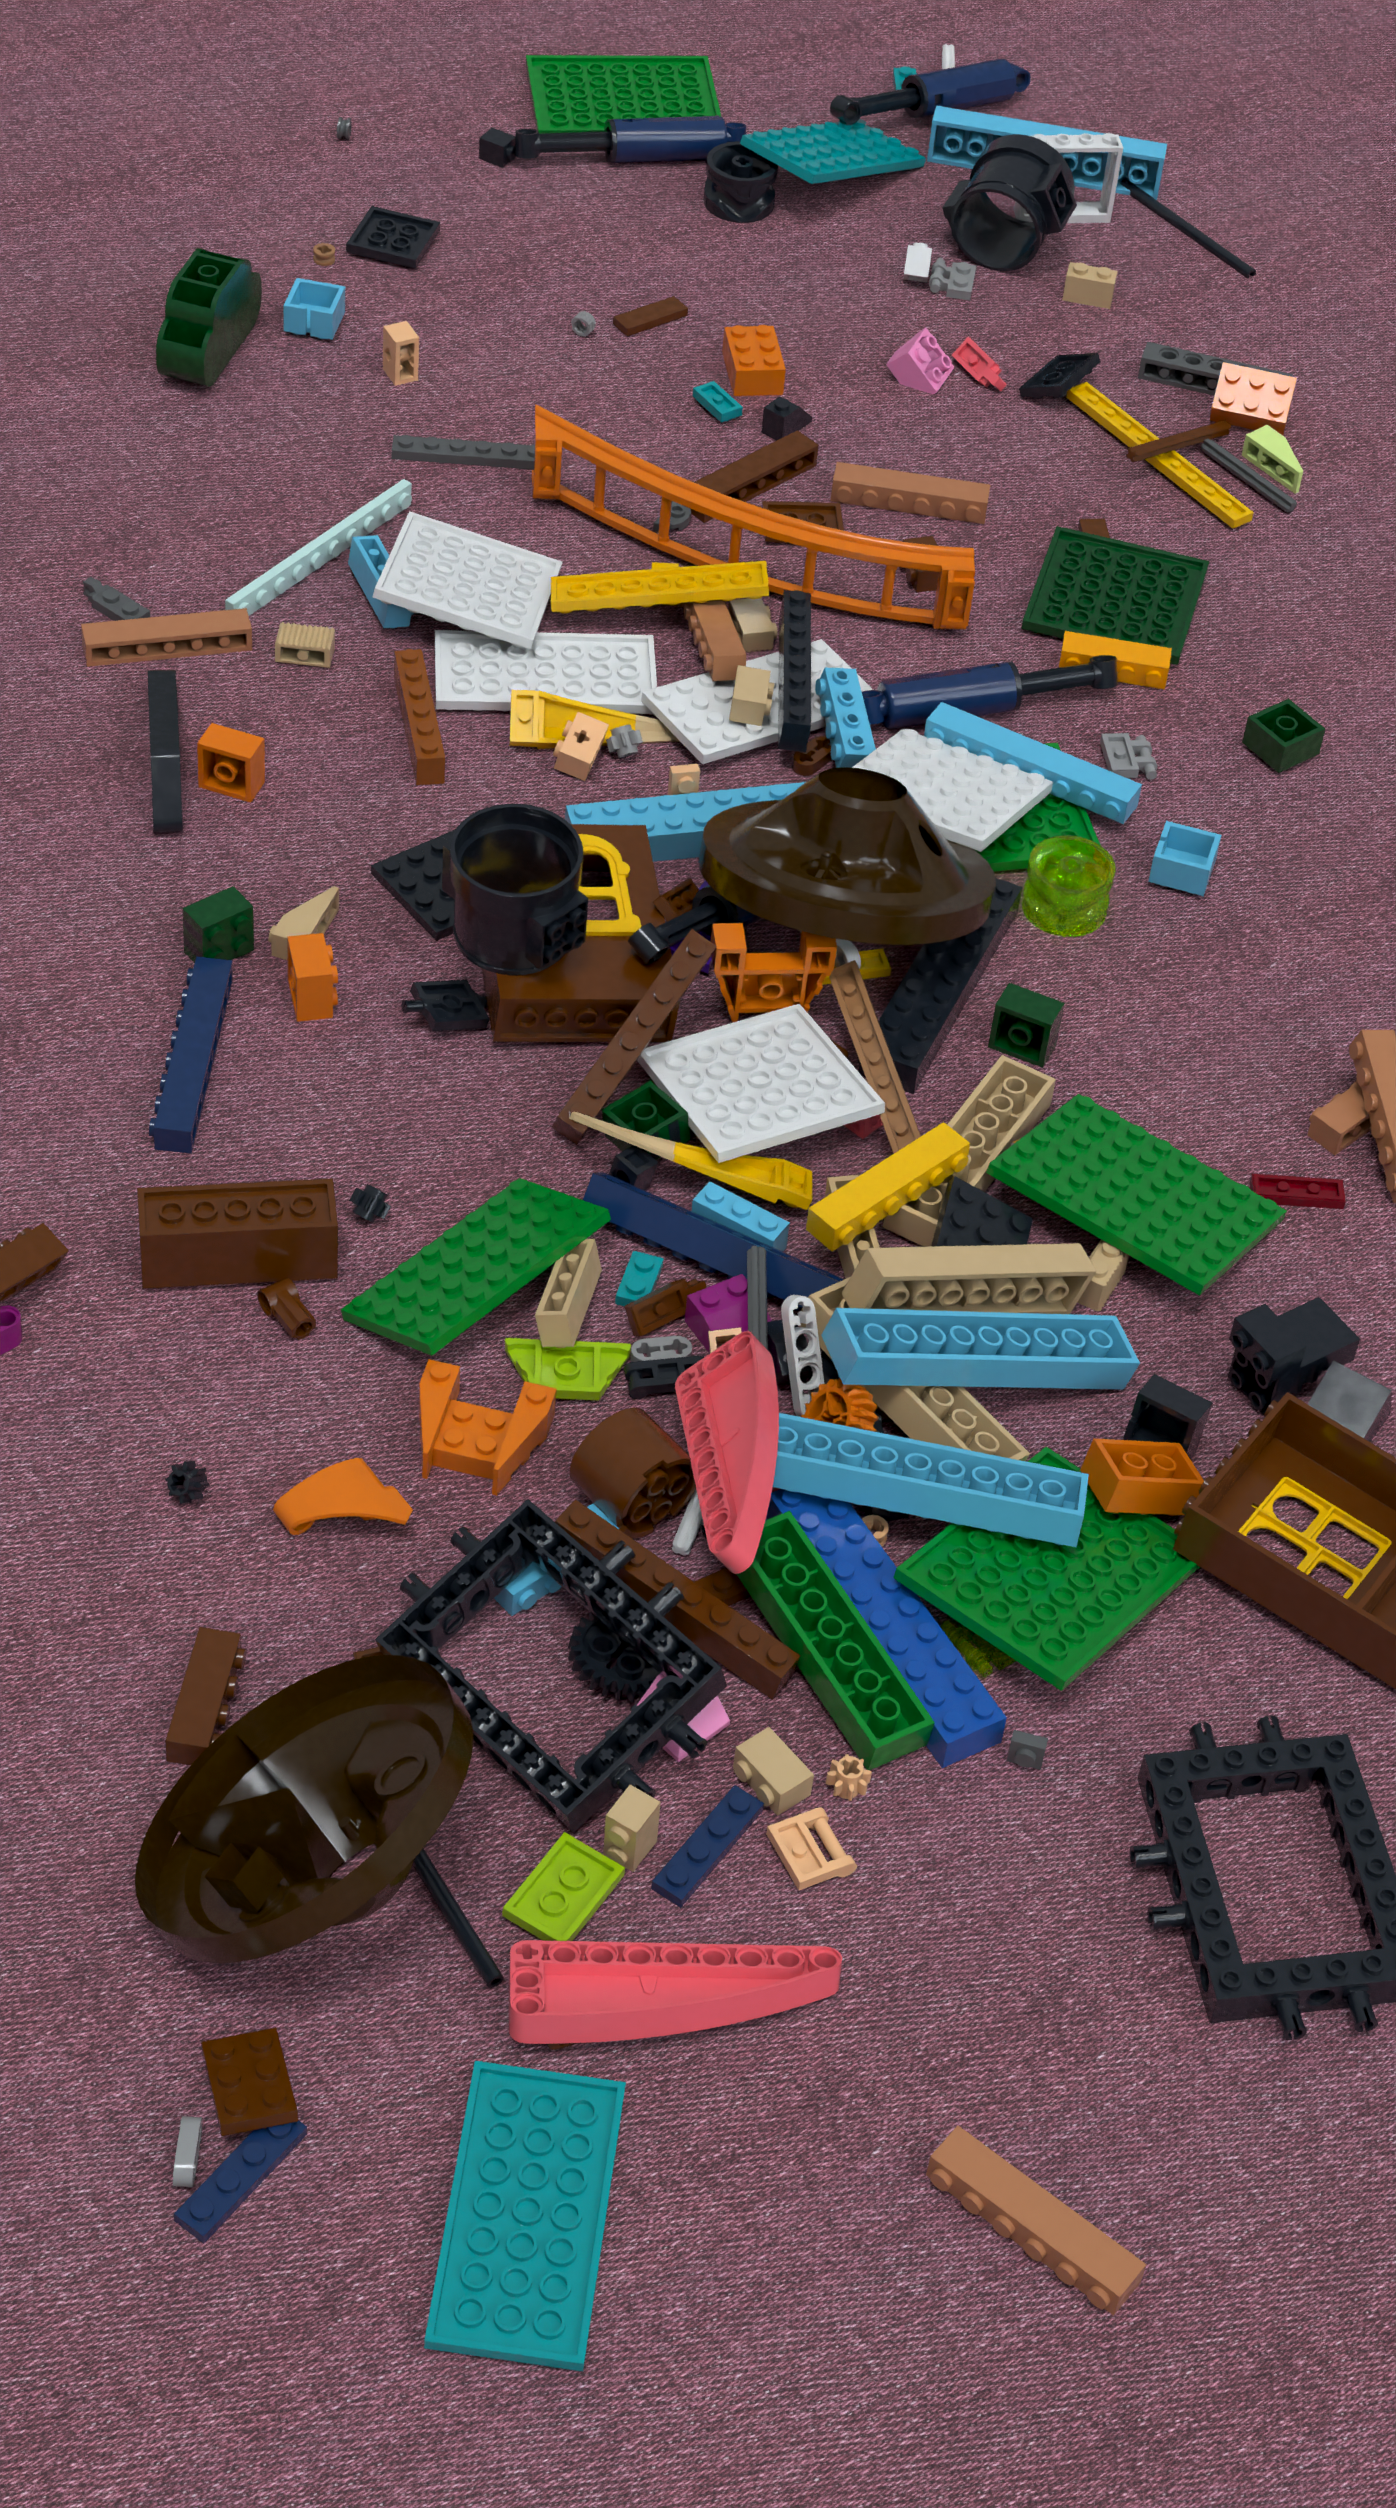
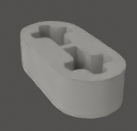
[630,1336,692,1362]
[173,2116,203,2188]

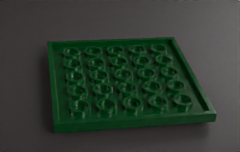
[1021,526,1210,665]

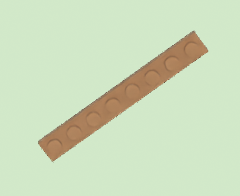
[829,960,921,1153]

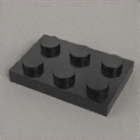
[1019,353,1101,399]

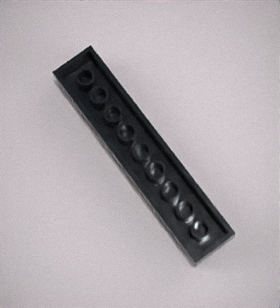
[858,878,1023,1094]

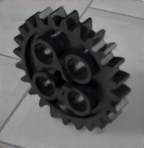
[568,1612,660,1702]

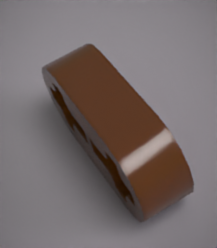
[792,736,832,776]

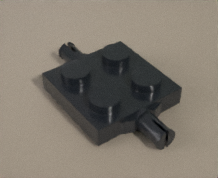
[401,979,490,1031]

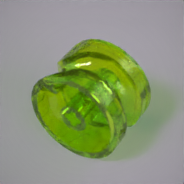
[1021,836,1116,937]

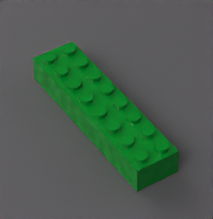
[736,1511,935,1770]

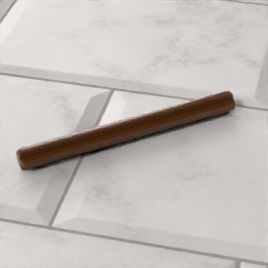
[1126,420,1231,462]

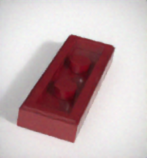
[1250,1174,1346,1209]

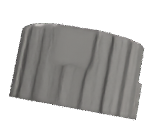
[571,311,596,337]

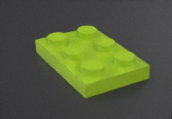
[502,1832,625,1941]

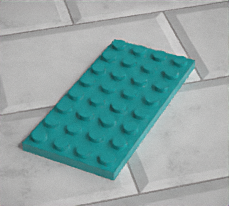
[740,119,926,184]
[424,2061,626,2371]

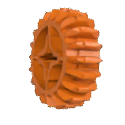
[800,1378,879,1432]

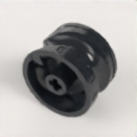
[703,141,778,223]

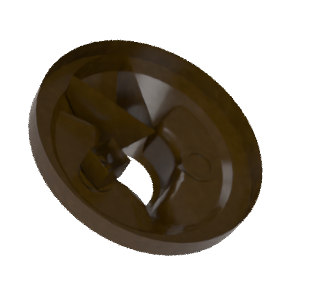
[698,767,996,945]
[135,1655,473,1963]

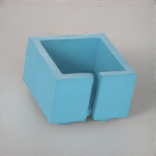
[283,278,345,340]
[1148,821,1222,896]

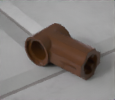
[257,1278,316,1340]

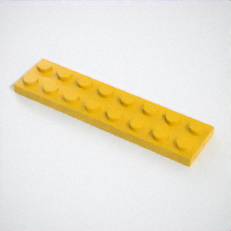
[551,561,769,614]

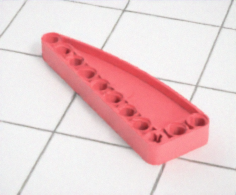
[675,1331,779,1574]
[509,1940,842,2044]

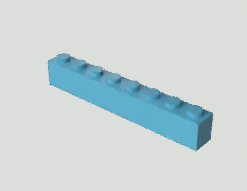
[924,702,1142,824]

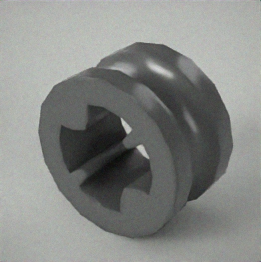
[337,117,352,140]

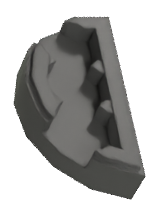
[653,501,691,532]

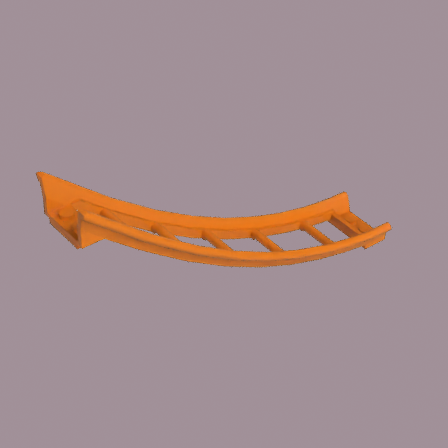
[531,404,975,629]

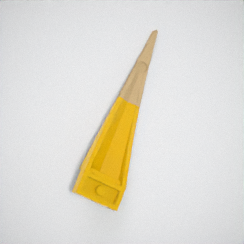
[509,689,680,749]
[569,1112,812,1210]

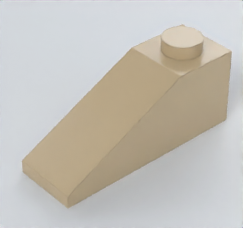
[268,886,339,960]

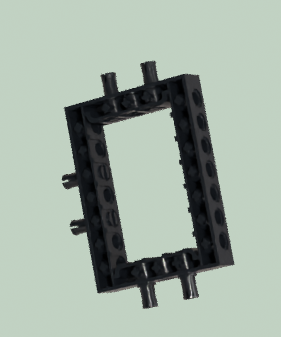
[375,1499,727,1833]
[1130,1716,1396,2040]

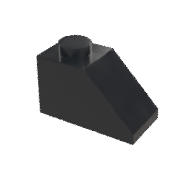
[761,396,812,441]
[767,1320,813,1386]

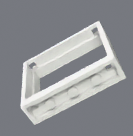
[1014,133,1123,223]

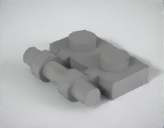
[929,258,976,300]
[1100,733,1157,780]

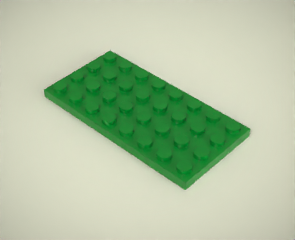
[341,1178,611,1356]

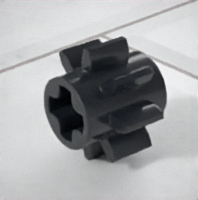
[349,1184,391,1223]
[165,1461,210,1504]

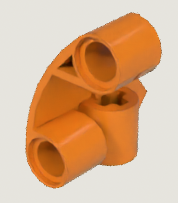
[273,1458,413,1535]

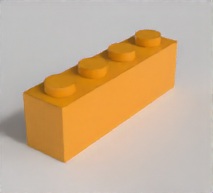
[1059,631,1172,690]

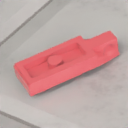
[952,337,1007,392]

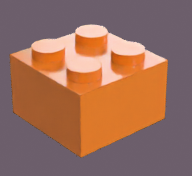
[197,723,265,803]
[287,933,338,1022]

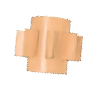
[826,1754,872,1801]

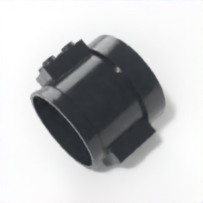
[943,134,1077,271]
[442,804,588,975]

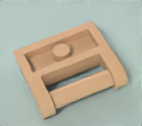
[766,1808,857,1890]

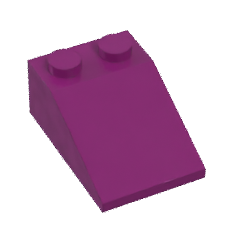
[685,1274,772,1354]

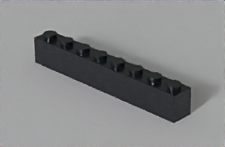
[778,590,811,752]

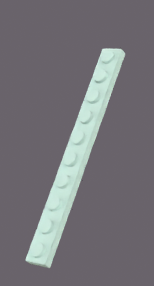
[225,479,412,616]

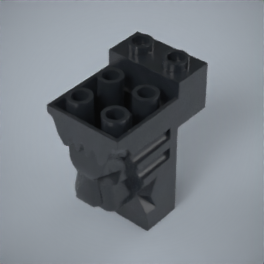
[1228,1297,1360,1415]

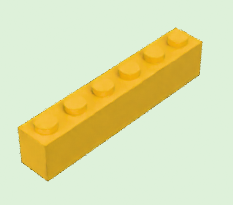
[806,1122,970,1252]

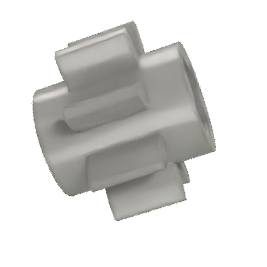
[606,724,643,758]

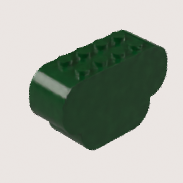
[156,248,262,387]

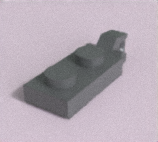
[83,577,150,621]

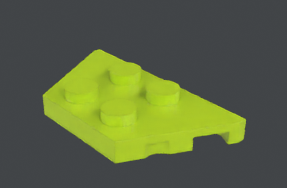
[505,1338,631,1400]

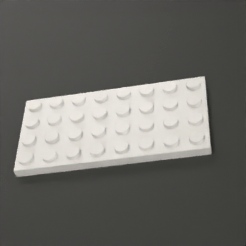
[435,630,657,714]
[641,639,873,764]

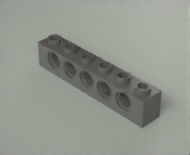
[1138,341,1293,395]

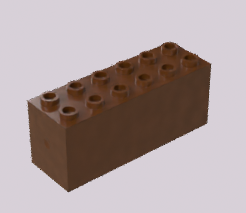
[137,1178,338,1289]

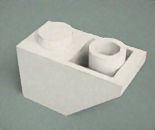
[904,243,932,283]

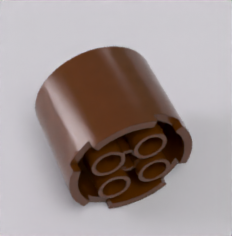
[569,1407,696,1538]

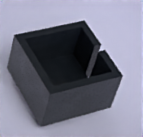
[1123,1374,1213,1459]

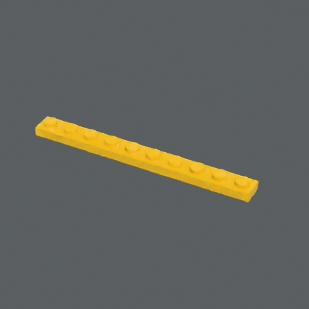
[1066,382,1254,529]

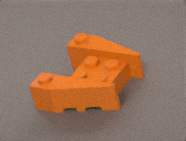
[711,923,837,1023]
[419,1359,557,1496]

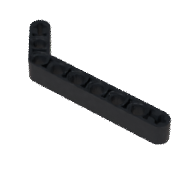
[147,670,183,833]

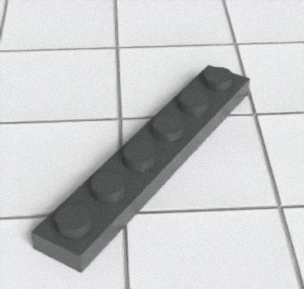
[391,435,535,470]

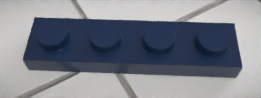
[651,1785,764,1908]
[174,2120,307,2244]

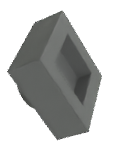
[1006,1730,1048,1770]

